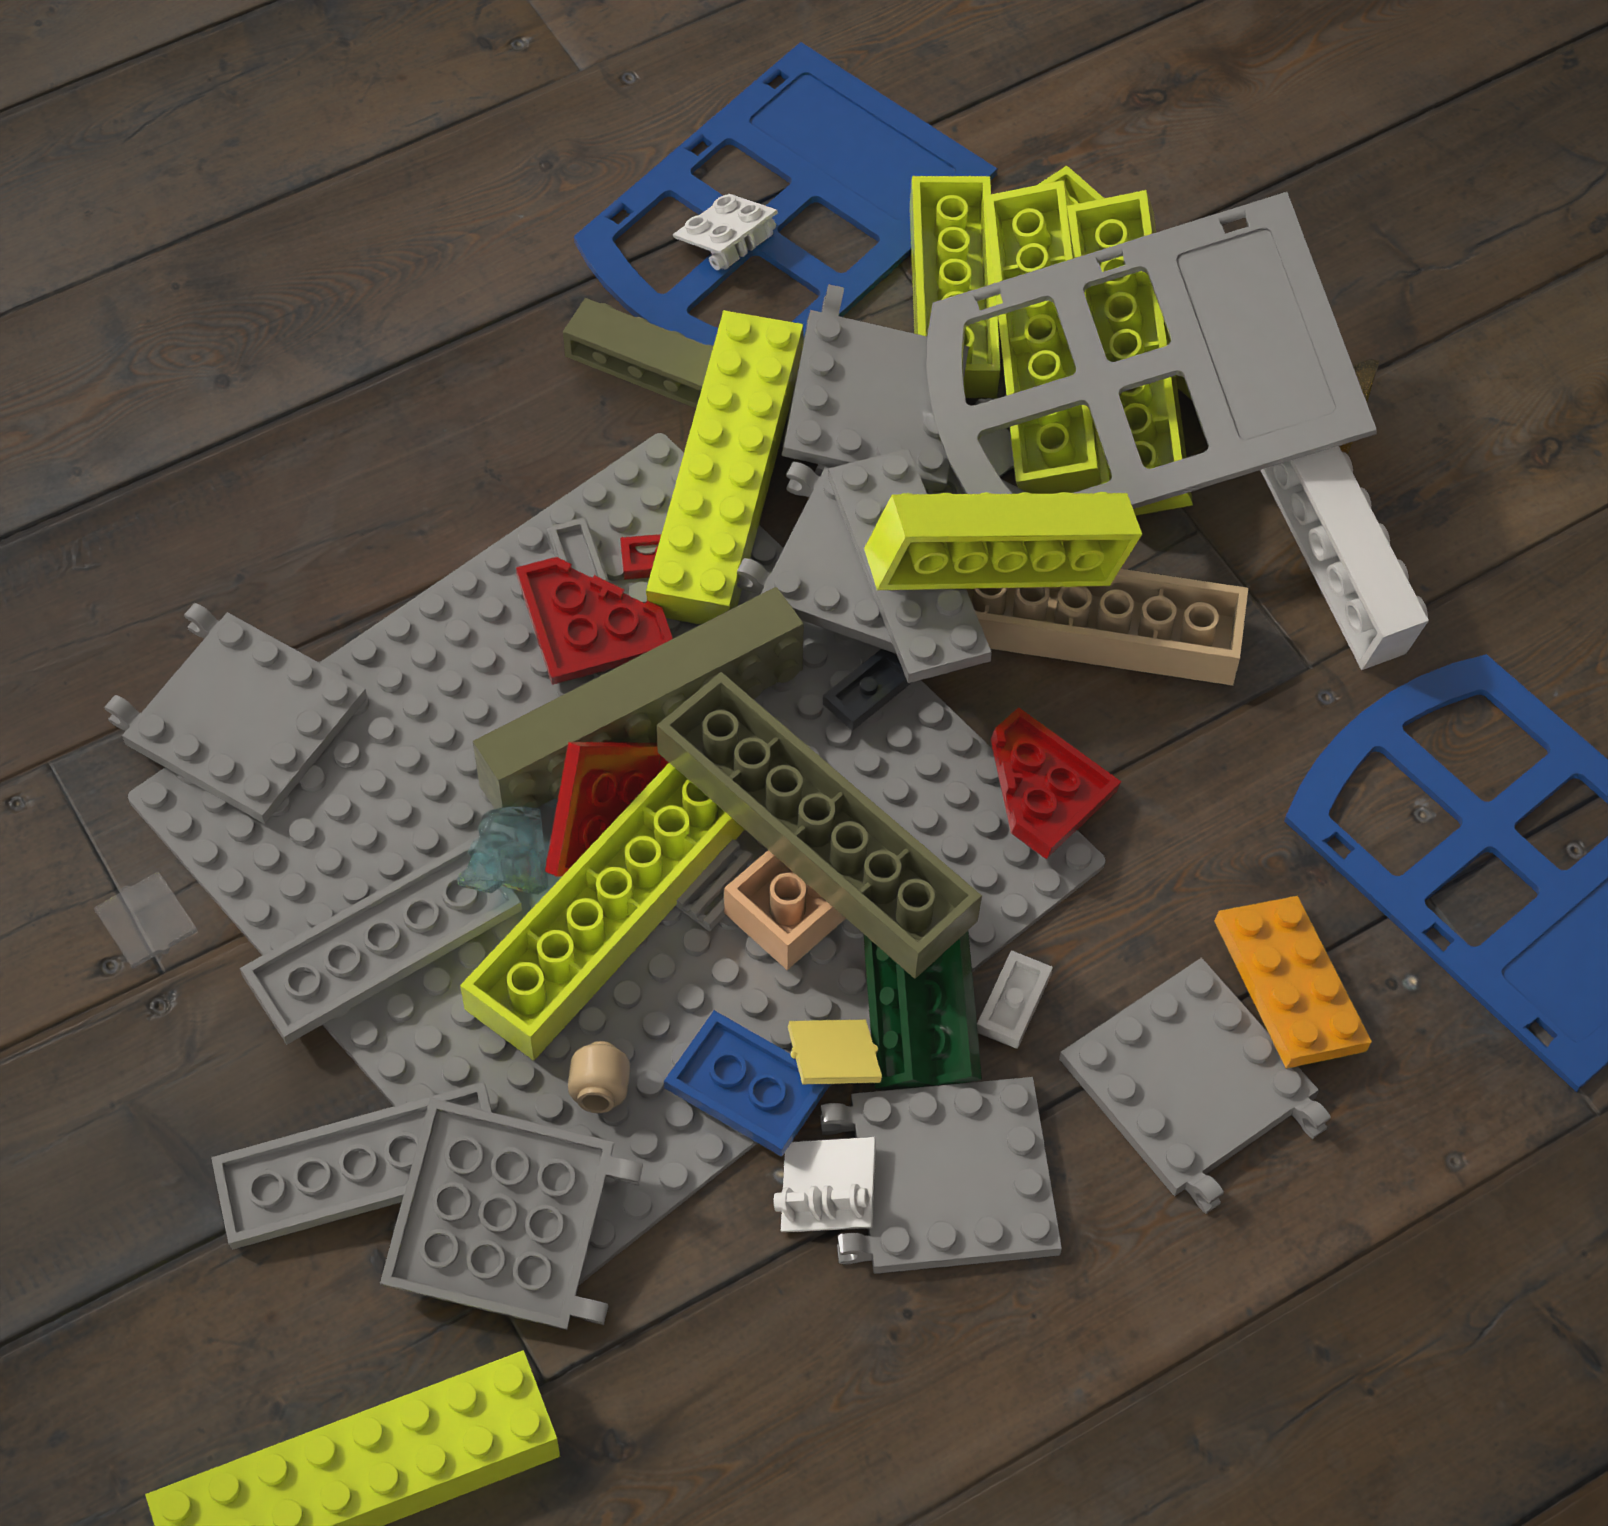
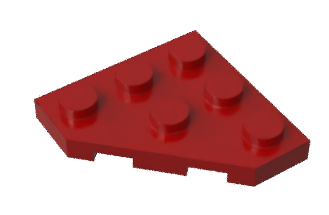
[516,557,673,685]
[990,707,1121,859]
[545,742,669,877]

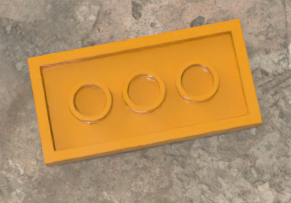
[1214,896,1372,1069]

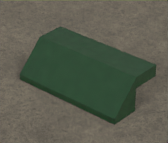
[863,930,982,1090]

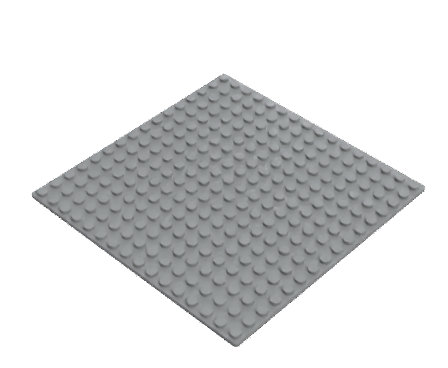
[128,433,1105,1285]

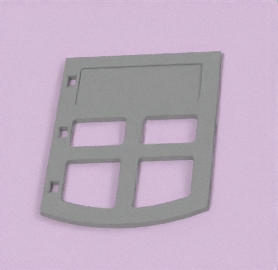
[927,192,1377,509]

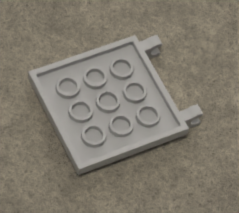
[782,284,969,492]
[737,462,896,653]
[104,603,367,824]
[1059,957,1331,1214]
[820,1077,1062,1274]
[380,1098,643,1330]

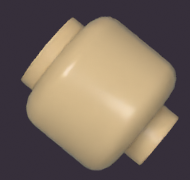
[568,1041,630,1113]

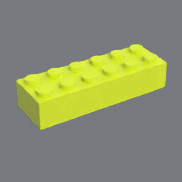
[910,176,1001,398]
[864,492,1142,590]

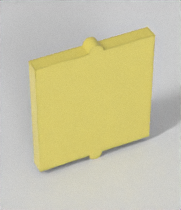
[788,1019,882,1085]

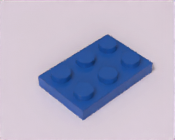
[664,1010,831,1157]

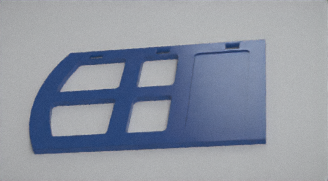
[574,42,998,346]
[1284,654,1608,1092]

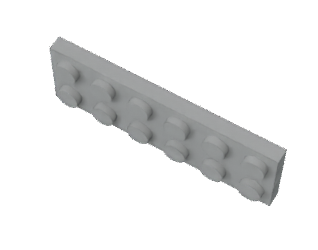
[828,448,992,683]
[240,837,522,1045]
[211,1081,493,1250]

